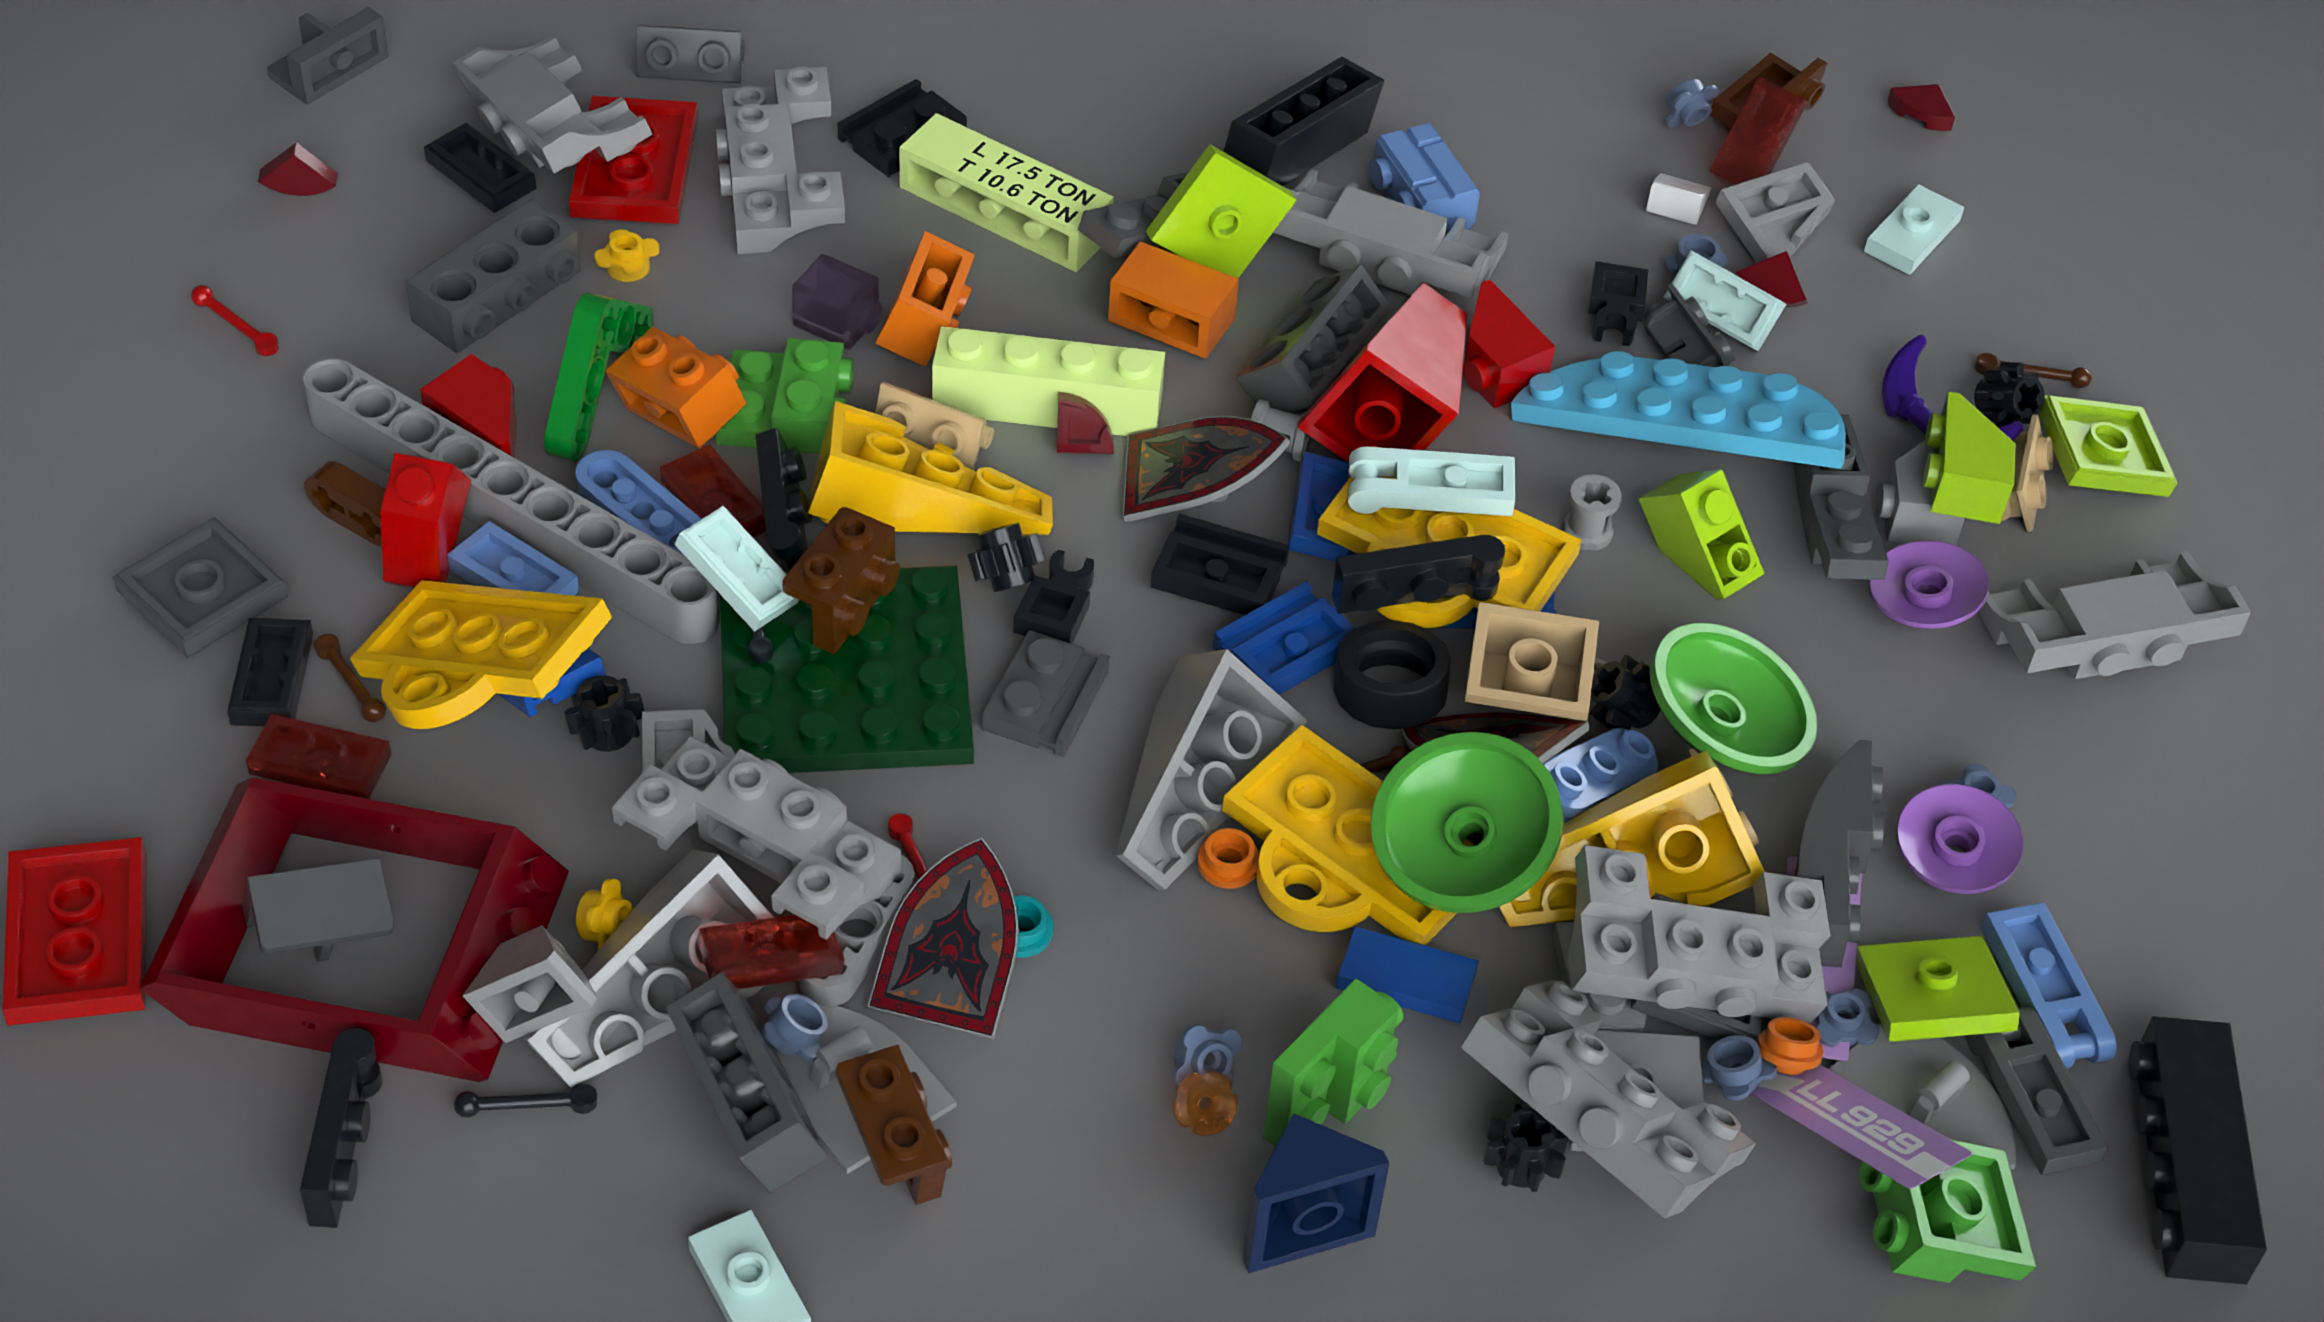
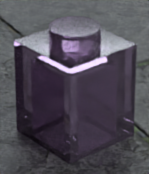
[792,253,882,350]

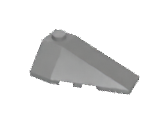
[1115,649,1308,891]
[524,849,801,1088]

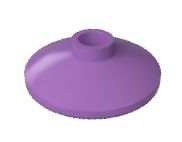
[1869,541,1989,629]
[1896,784,2023,894]

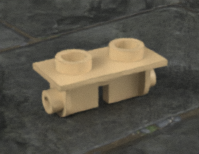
[875,382,994,470]
[2001,414,2054,532]

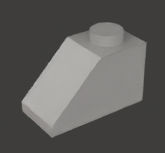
[1876,440,1965,545]
[462,925,598,1043]

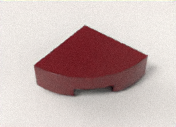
[1887,84,1955,131]
[258,142,338,196]
[1736,251,1808,307]
[1057,392,1114,454]

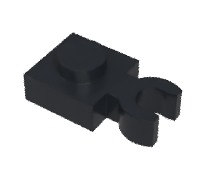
[1588,261,1649,346]
[1013,550,1094,644]

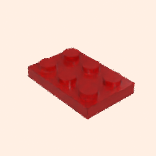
[569,95,698,224]
[2,837,146,1026]

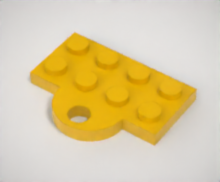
[1317,446,1582,628]
[350,580,612,729]
[1222,724,1475,946]

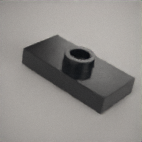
[424,123,537,213]
[227,618,313,727]

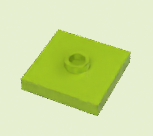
[1145,144,1297,278]
[2038,395,2178,497]
[1856,936,2020,1042]

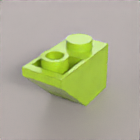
[1923,391,2016,524]
[1638,469,1765,600]

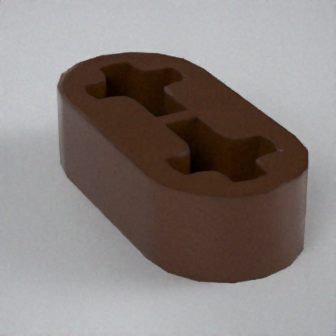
[304,461,386,546]

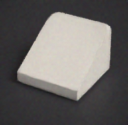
[1646,173,1711,225]

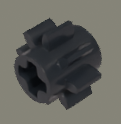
[1974,362,2045,428]
[967,522,1046,592]
[1590,655,1661,730]
[564,676,645,752]
[1483,1104,1568,1192]

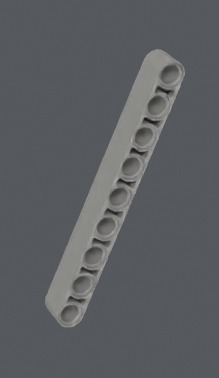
[303,358,719,644]

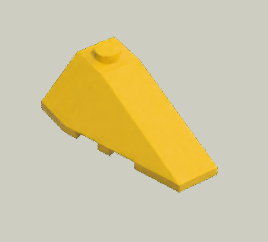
[808,401,1053,535]
[1499,750,1765,928]

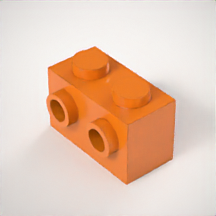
[875,231,975,367]
[1108,241,1239,359]
[606,326,747,449]

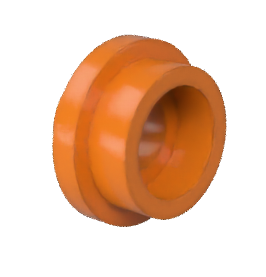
[1197,828,1260,889]
[1757,1017,1824,1075]

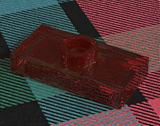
[1710,77,1808,184]
[660,445,766,538]
[246,714,392,799]
[697,914,845,990]

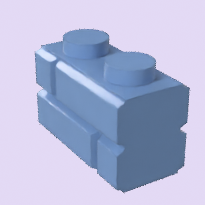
[1369,123,1480,233]

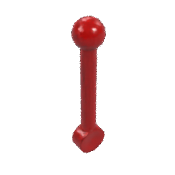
[191,285,279,356]
[888,813,928,880]

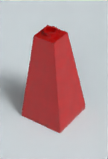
[1297,282,1467,462]

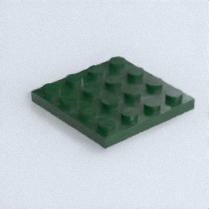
[720,566,974,773]

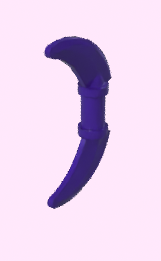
[1882,335,2023,441]

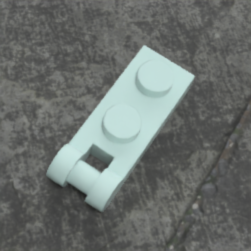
[1348,447,1515,516]

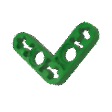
[544,292,653,462]

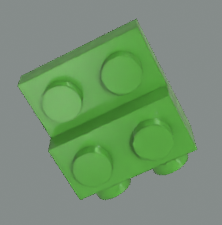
[715,338,854,454]
[1263,978,1404,1146]
[1859,1139,2036,1283]

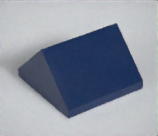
[1244,1114,1390,1273]

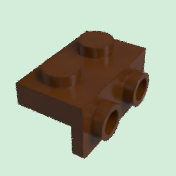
[1710,53,1827,147]
[782,507,900,655]
[836,1044,952,1205]

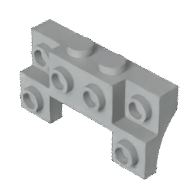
[452,35,652,174]
[715,67,845,254]
[1273,169,1509,299]
[1978,551,2251,679]
[612,736,901,940]
[1568,845,1831,1024]
[1461,980,1756,1218]

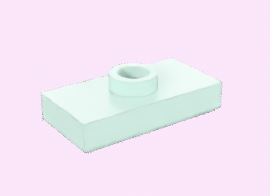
[1864,184,1964,275]
[1663,250,1786,351]
[674,506,799,632]
[688,1209,811,1322]

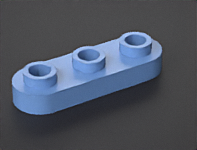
[575,450,701,556]
[1544,728,1658,823]

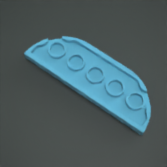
[1511,351,1846,469]

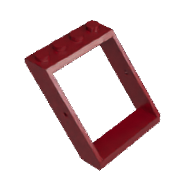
[139,777,569,1082]

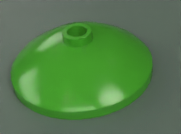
[1650,623,1817,774]
[1371,732,1563,913]

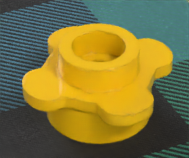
[595,229,660,282]
[576,878,633,951]

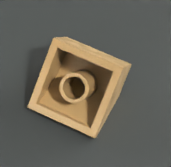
[1464,602,1599,721]

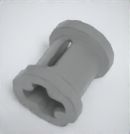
[1251,399,1312,462]
[1563,474,1622,551]

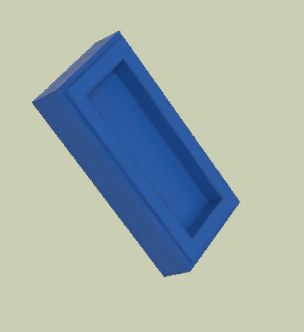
[1336,926,1479,1024]

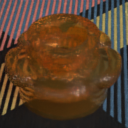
[1173,1071,1238,1136]

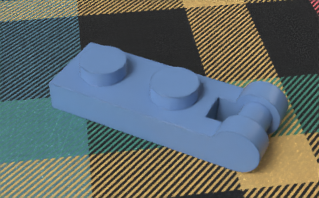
[1981,902,2117,1069]

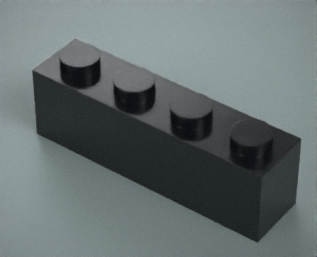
[1223,56,1385,186]
[2129,1016,2267,1285]

